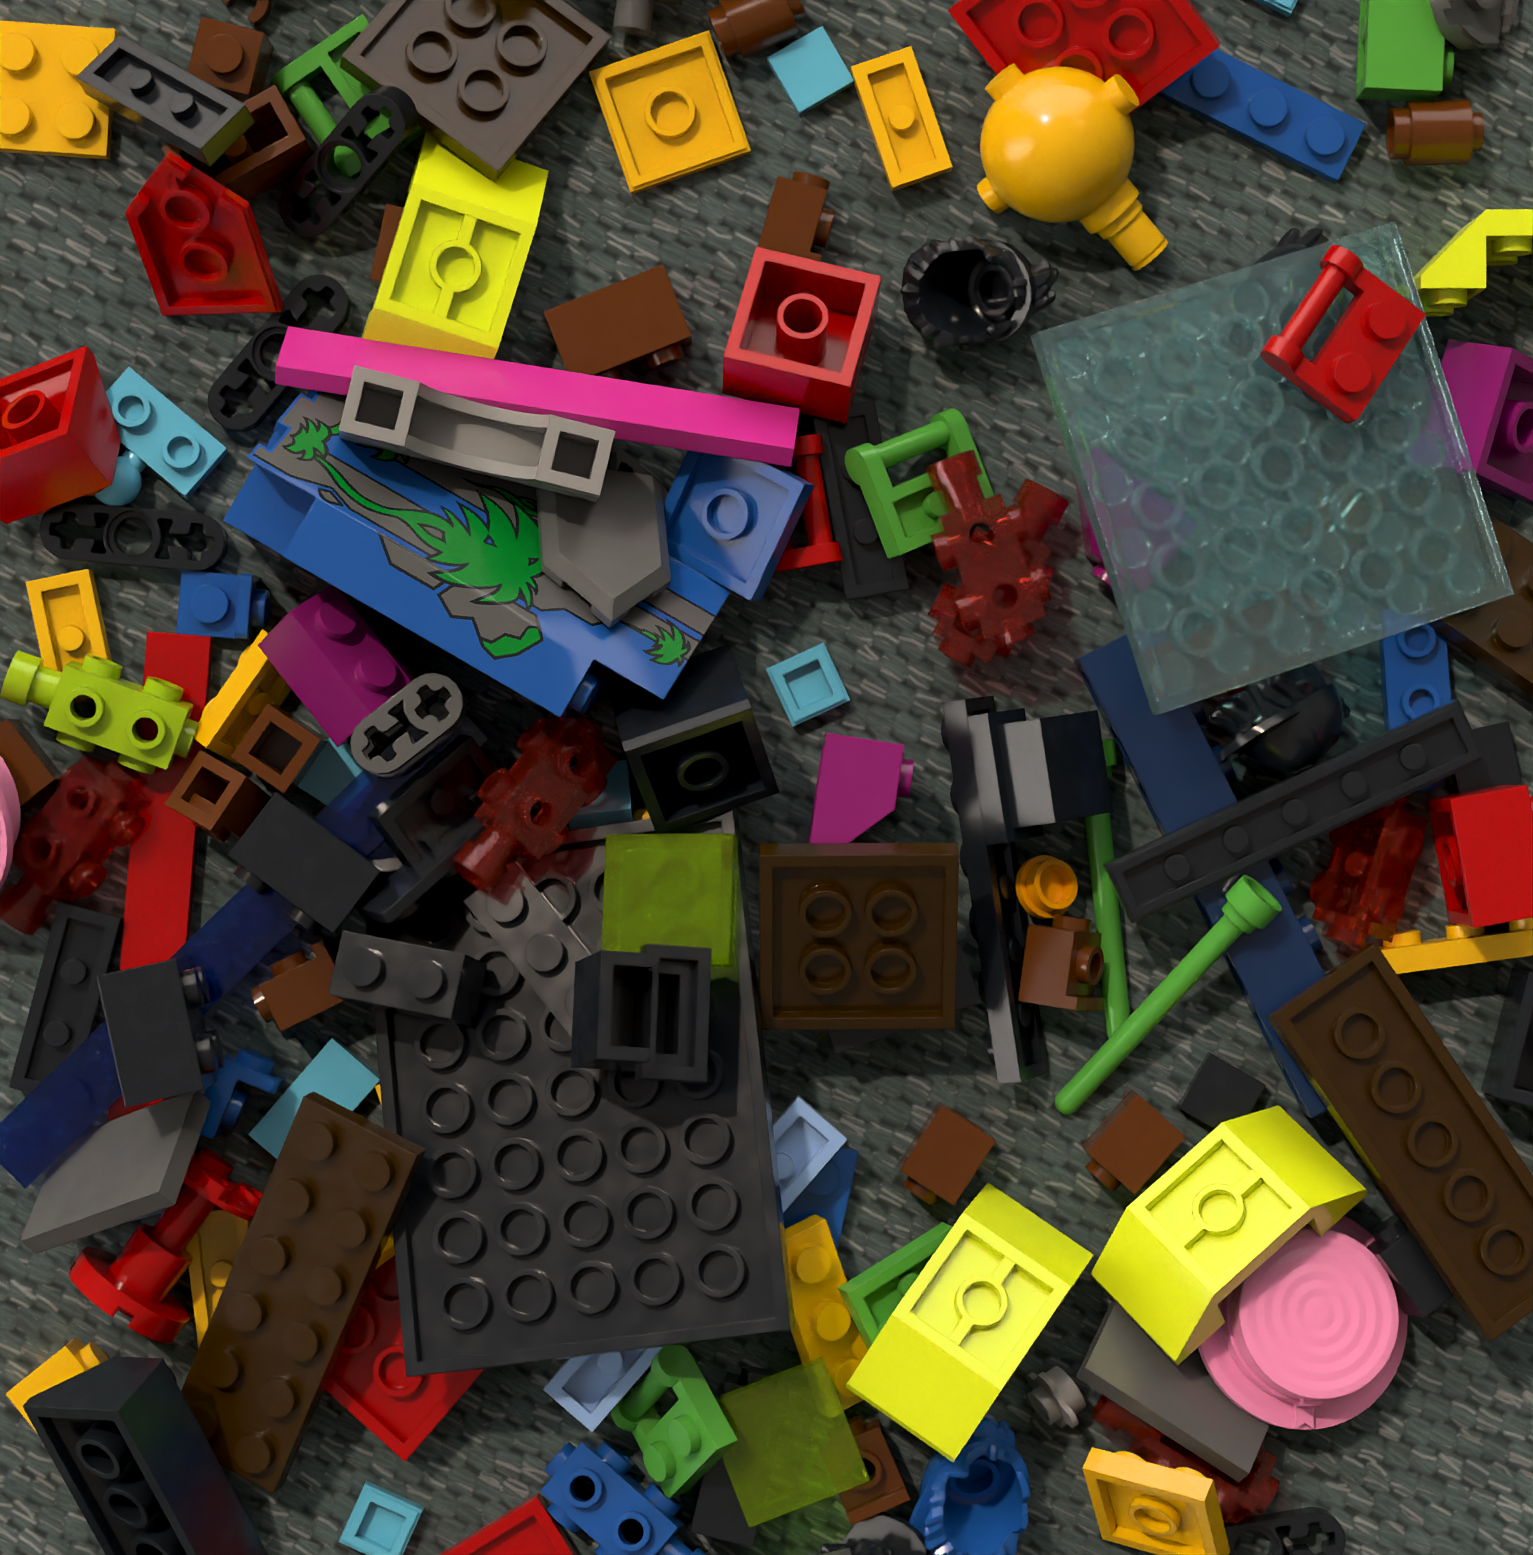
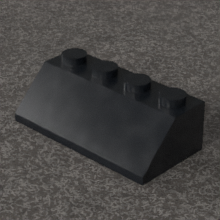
[22,1356,268,1555]

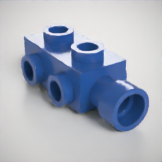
[540,1439,706,1555]

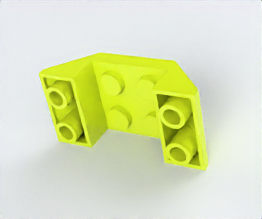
[361,132,549,359]
[1398,209,1533,317]
[1090,1105,1368,1366]
[846,1183,1094,1462]

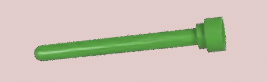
[1084,738,1130,1038]
[1055,875,1282,1115]

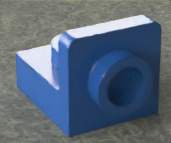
[176,570,270,641]
[201,1048,286,1139]

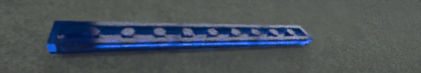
[0,698,488,1189]

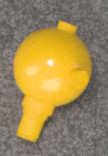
[977,63,1168,271]

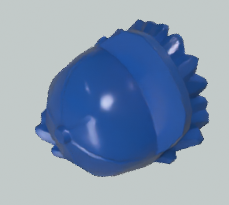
[909,1412,1031,1555]

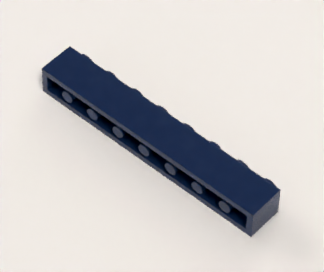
[1073,624,1328,1118]

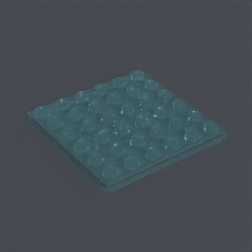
[1030,221,1514,715]

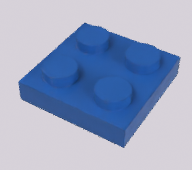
[664,451,815,601]

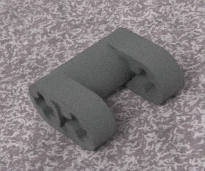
[351,673,467,778]

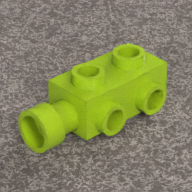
[0,650,198,774]

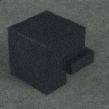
[966,708,1113,845]
[571,944,712,1084]

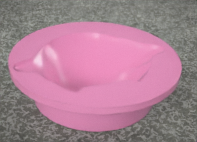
[1198,1216,1408,1430]

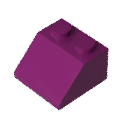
[1413,339,1533,503]
[258,585,422,747]
[807,733,914,843]

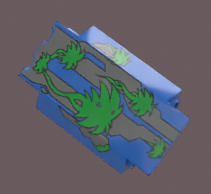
[223,390,731,720]

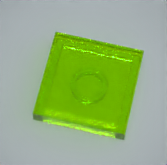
[601,833,738,967]
[715,1356,870,1528]

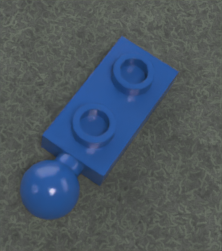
[1377,609,1451,793]

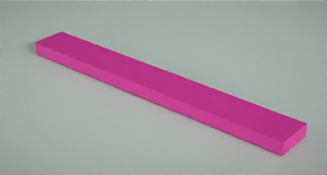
[275,326,800,466]

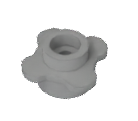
[1026,1366,1086,1428]

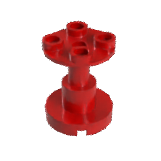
[69,1147,263,1344]

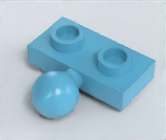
[95,367,228,506]

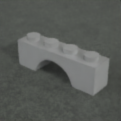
[339,365,615,502]

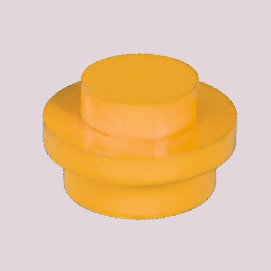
[1015,855,1078,920]

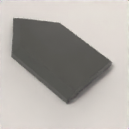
[536,469,671,628]

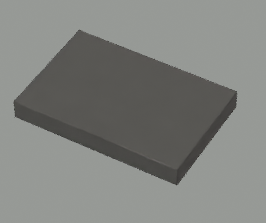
[20,1091,211,1254]
[1076,1299,1270,1482]

